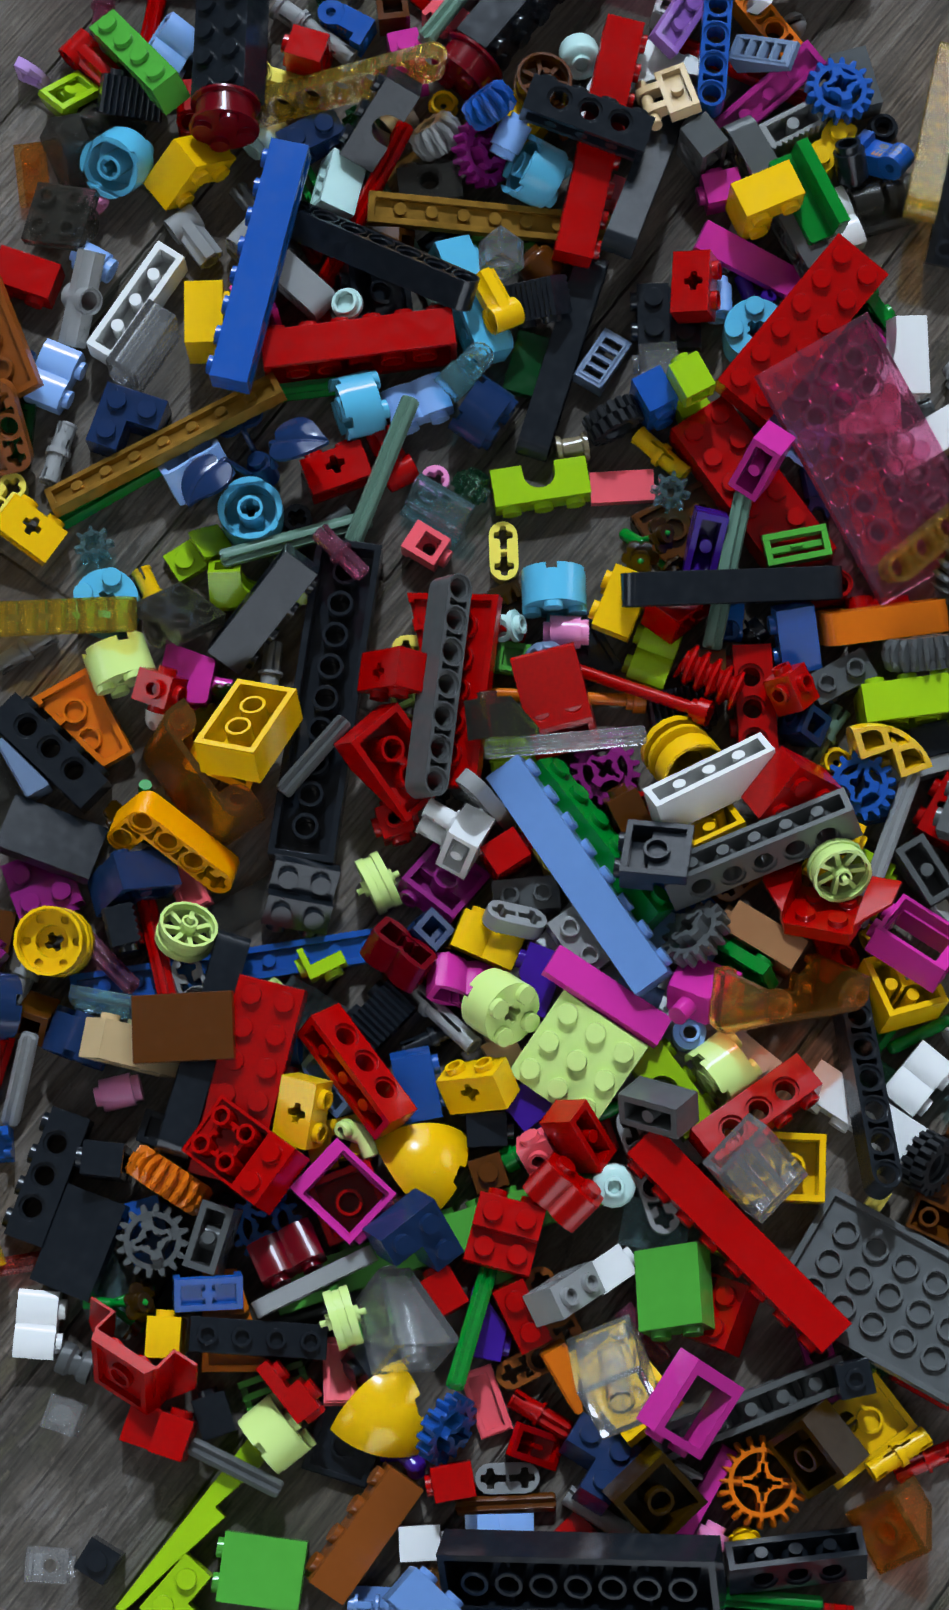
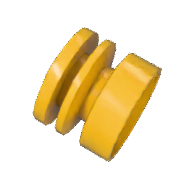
[640,715,721,781]
[13,905,95,978]

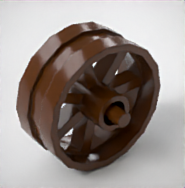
[513,52,573,109]

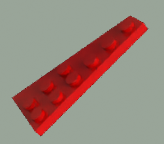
[407,593,503,789]

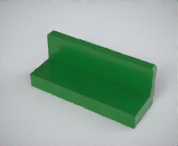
[768,137,851,245]

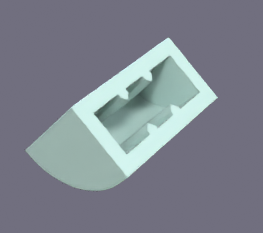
[310,147,366,219]

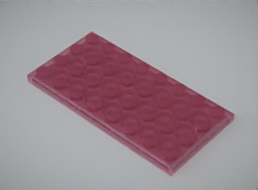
[754,312,949,605]

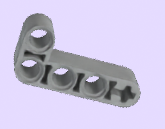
[225,219,336,322]

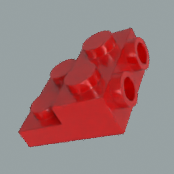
[463,1187,546,1279]
[256,1358,326,1424]

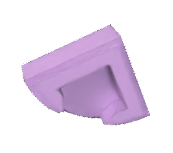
[14,56,51,89]

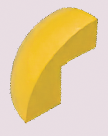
[846,723,933,778]
[374,1123,469,1210]
[330,1360,424,1458]

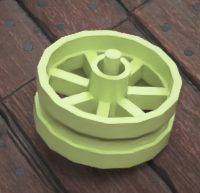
[807,837,872,903]
[354,851,402,915]
[154,901,218,963]
[319,1284,367,1351]

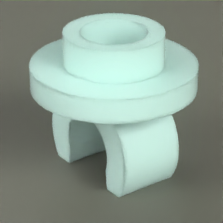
[498,609,527,642]

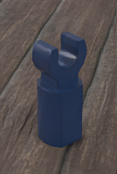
[798,467,831,521]

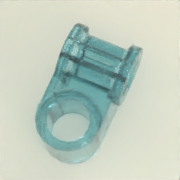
[434,342,494,403]

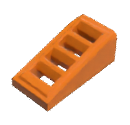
[539,1338,584,1415]

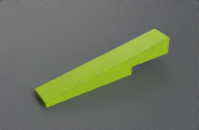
[115,1439,266,1610]

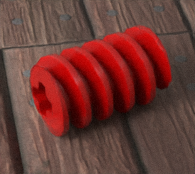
[672,644,746,711]

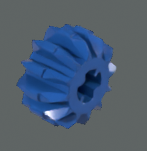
[461,79,517,131]

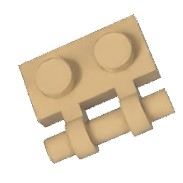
[635,62,702,131]

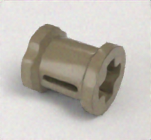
[554,432,591,461]

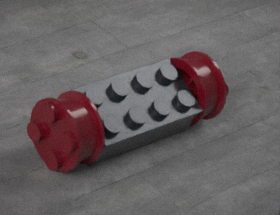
[189,0,270,152]
[430,0,565,101]

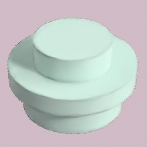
[331,288,363,319]

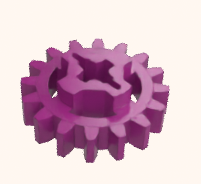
[451,122,507,189]
[569,736,641,808]

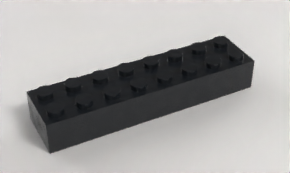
[436,1529,727,1610]

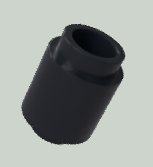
[833,137,869,188]

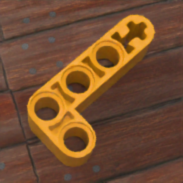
[107,790,240,894]

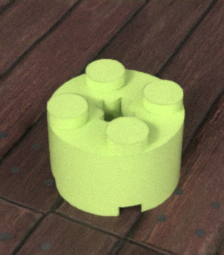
[82,631,156,699]
[461,968,540,1047]
[684,1031,762,1108]
[238,1392,317,1474]

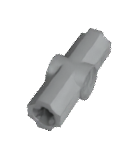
[58,248,106,349]

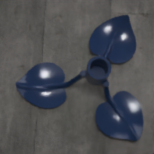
[181,412,329,508]

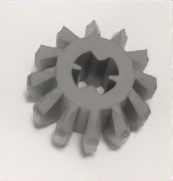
[409,110,461,162]

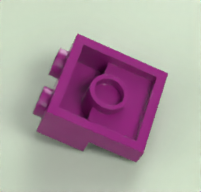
[397,842,492,926]
[0,860,86,921]

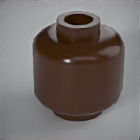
[517,244,564,281]

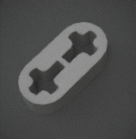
[482,900,547,940]
[475,1462,540,1495]

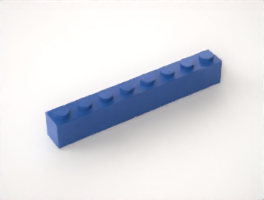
[206,137,311,394]

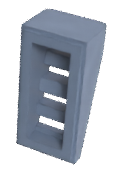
[729,34,801,73]
[573,327,633,397]
[0,738,53,801]

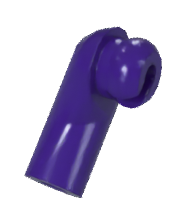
[734,275,777,304]
[380,1455,427,1480]

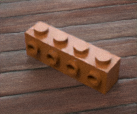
[304,1460,424,1606]

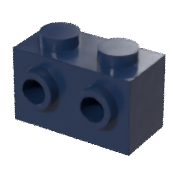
[275,104,344,165]

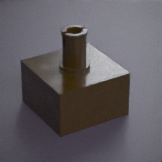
[765,1398,870,1500]
[602,1443,708,1534]

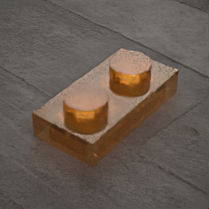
[13,141,53,208]

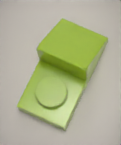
[38,70,99,126]
[163,524,232,585]

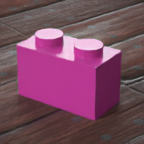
[727,420,796,502]

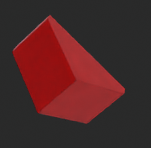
[505,1421,565,1471]

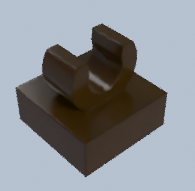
[487,578,522,615]

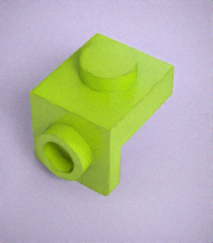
[294,948,348,984]

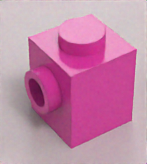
[695,166,741,216]

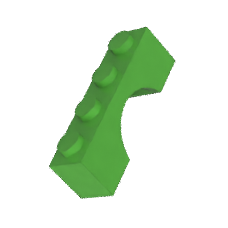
[89,9,191,116]

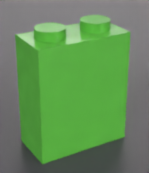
[634,1241,715,1342]
[211,1530,309,1610]

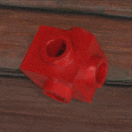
[762,661,820,717]
[131,665,189,715]
[370,801,420,847]

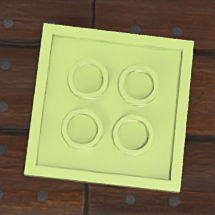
[511,990,649,1119]

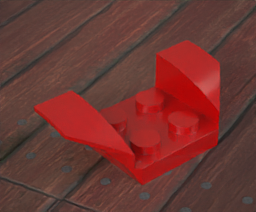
[763,863,902,946]
[88,1296,198,1415]

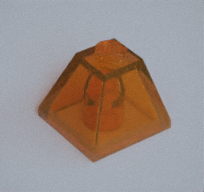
[845,1475,932,1575]

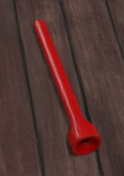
[580,664,715,726]

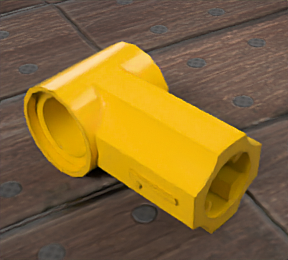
[475,267,525,335]

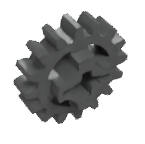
[662,900,731,968]
[116,1203,190,1279]

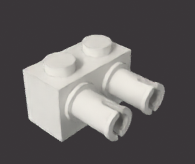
[415,797,495,880]

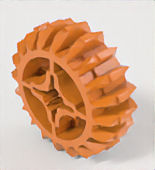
[125,1145,213,1216]
[716,1435,806,1530]

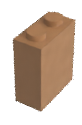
[723,900,809,979]

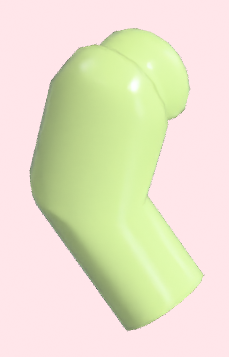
[334,1118,379,1160]

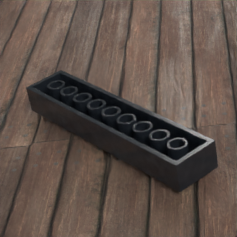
[267,536,383,865]

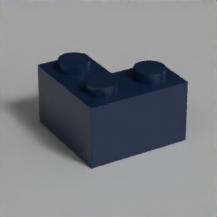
[86,381,172,457]
[87,846,182,917]
[362,1188,464,1272]
[558,1412,642,1517]

